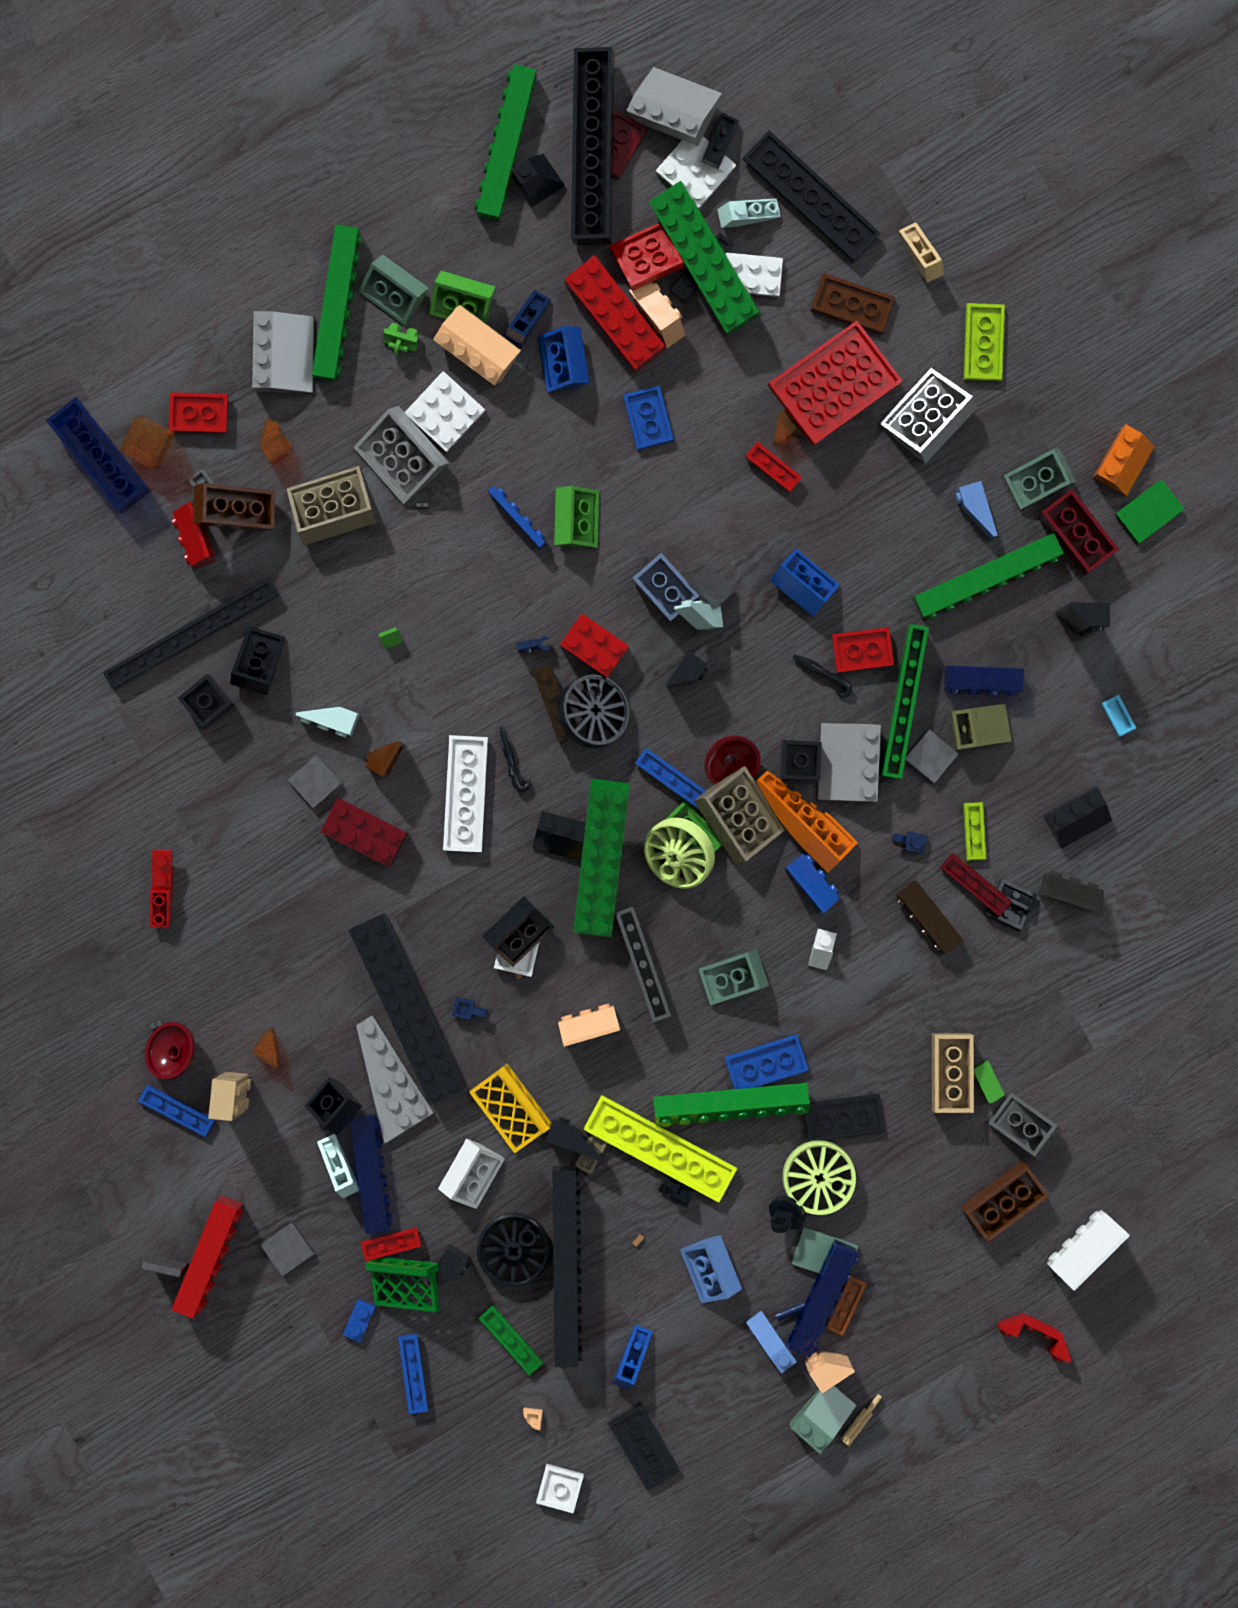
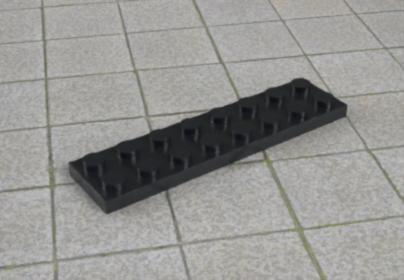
[743,130,881,262]

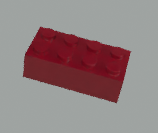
[1038,489,1119,576]
[320,798,408,867]

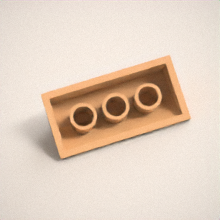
[433,305,521,385]

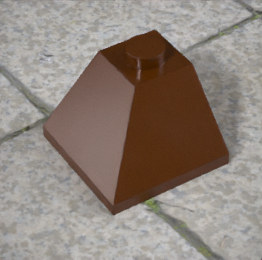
[365,741,405,778]

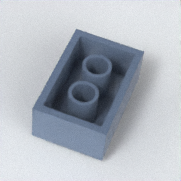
[632,553,699,623]

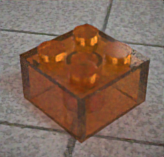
[119,415,176,470]

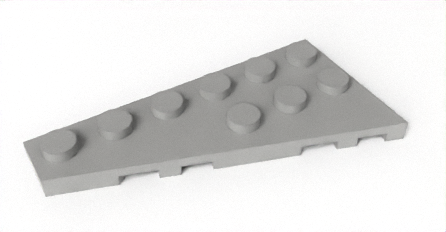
[356,1015,434,1143]

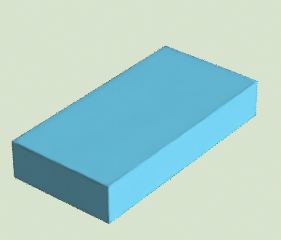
[1101,694,1136,737]

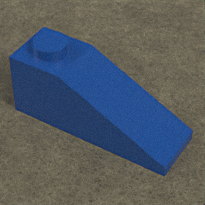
[612,1325,653,1391]

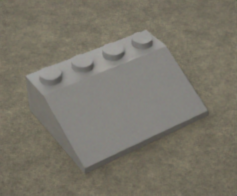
[627,67,722,146]
[252,311,314,393]
[880,368,977,464]
[353,406,449,504]
[818,723,881,802]

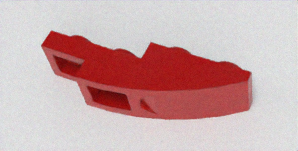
[150,849,174,928]

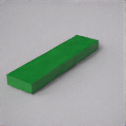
[478,1304,544,1376]

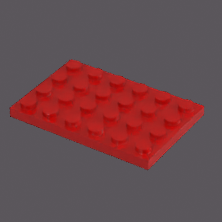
[767,321,903,446]

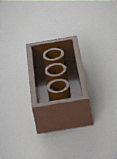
[193,483,275,532]
[960,1161,1050,1243]

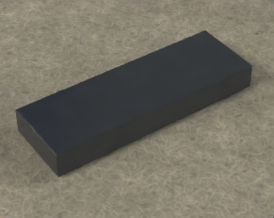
[701,113,739,169]

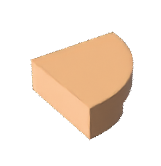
[523,1408,543,1430]

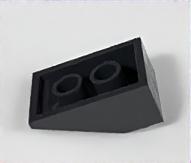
[230,626,285,695]

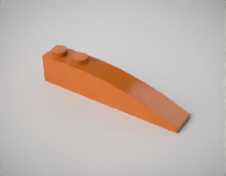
[756,770,858,873]

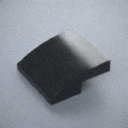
[985,879,1037,932]

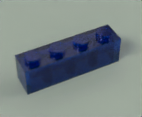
[944,666,1024,696]

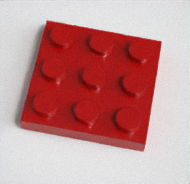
[609,222,685,291]

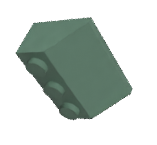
[358,255,429,325]

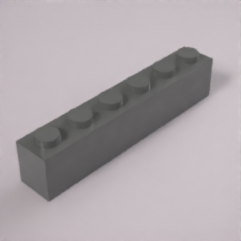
[615,906,671,1022]

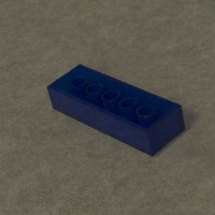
[46,397,152,514]

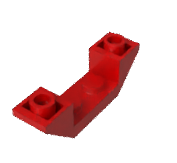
[997,1313,1071,1363]

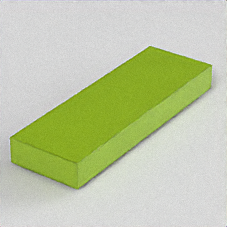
[963,802,986,861]

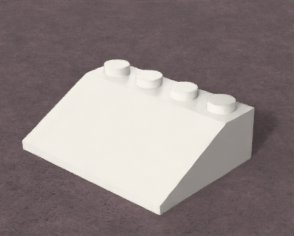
[1047,1210,1130,1291]

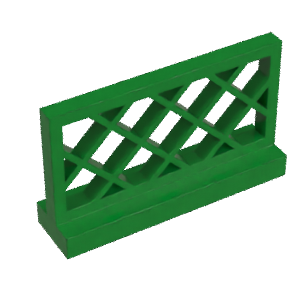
[365,1257,440,1312]

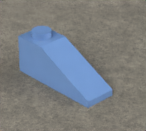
[955,481,998,539]
[746,1311,797,1373]

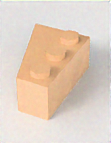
[629,282,686,348]

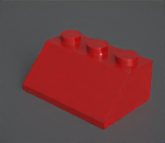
[172,502,216,569]

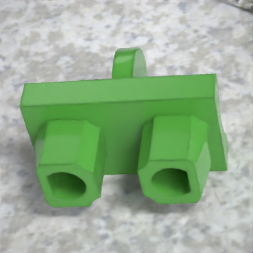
[383,323,418,356]

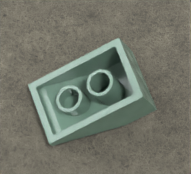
[1004,448,1077,510]
[698,949,769,1005]
[789,1386,856,1454]

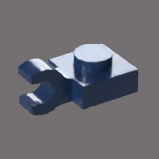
[516,636,551,654]
[892,831,928,854]
[452,997,488,1020]

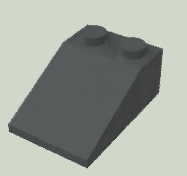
[989,1093,1061,1161]

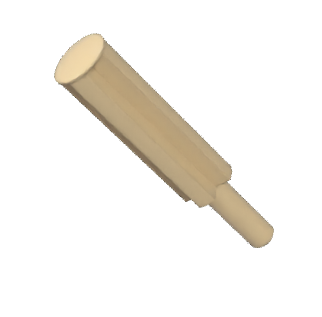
[840,1394,882,1446]

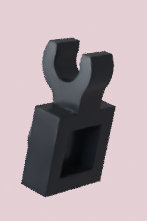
[658,1178,695,1207]

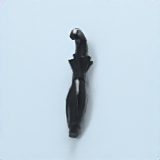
[793,654,852,697]
[500,726,531,792]

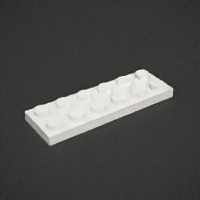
[443,735,488,852]

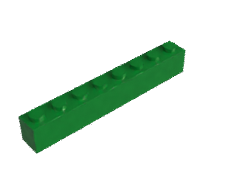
[474,64,537,222]
[312,224,363,382]
[912,533,1064,620]
[880,624,929,780]
[653,1083,810,1127]

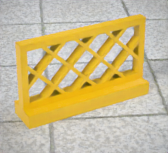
[469,1063,552,1153]

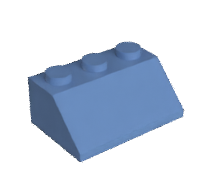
[680,1235,742,1303]

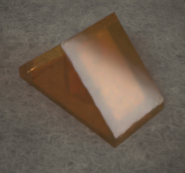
[252,1028,281,1068]

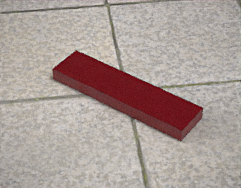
[940,853,1013,917]

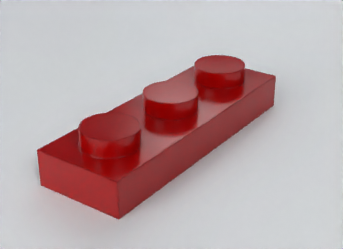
[745,441,802,493]
[361,1227,422,1261]

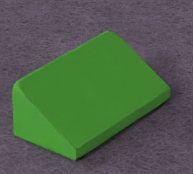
[974,1060,1005,1104]

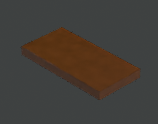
[811,273,895,335]

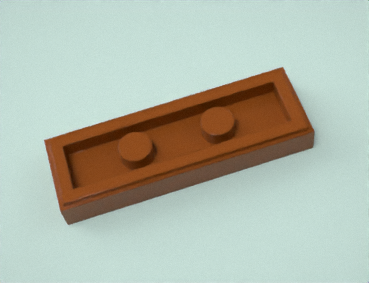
[825,1275,867,1336]

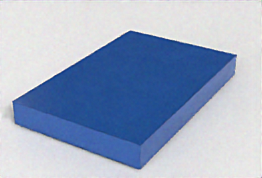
[623,385,674,451]

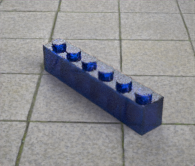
[350,1113,393,1234]
[787,1239,859,1357]

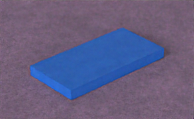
[724,1034,809,1089]

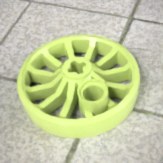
[644,818,715,889]
[782,1140,856,1215]

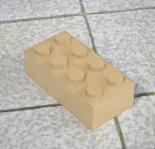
[932,1033,974,1113]
[208,1072,251,1121]

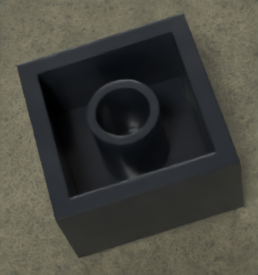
[178,674,235,729]
[780,740,822,781]
[305,1077,362,1136]

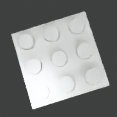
[656,137,736,209]
[405,371,485,453]

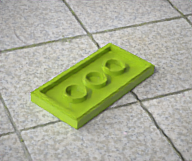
[963,303,1005,382]

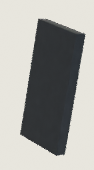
[804,1093,884,1142]
[608,1403,680,1490]

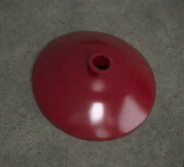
[704,735,761,785]
[145,1022,195,1080]

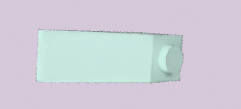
[317,1134,360,1198]

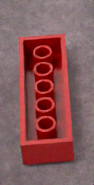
[564,255,665,373]
[172,1195,244,1319]

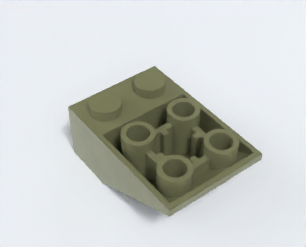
[948,704,1012,751]

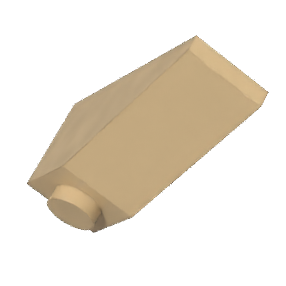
[899,222,944,283]

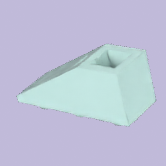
[717,199,781,228]
[674,600,723,630]
[296,707,360,738]

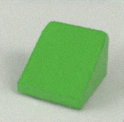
[379,627,402,649]

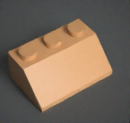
[558,1003,620,1047]
[805,1350,855,1393]

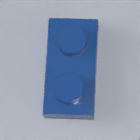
[343,1298,376,1342]

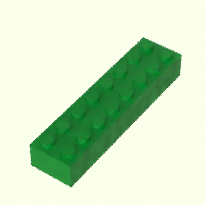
[649,181,762,336]
[573,779,630,937]

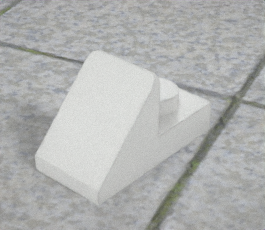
[808,929,837,970]

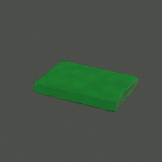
[1115,479,1184,544]

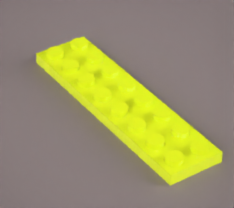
[583,1095,737,1202]

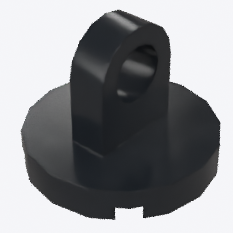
[769,1196,806,1233]

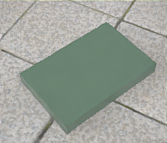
[791,1226,858,1282]

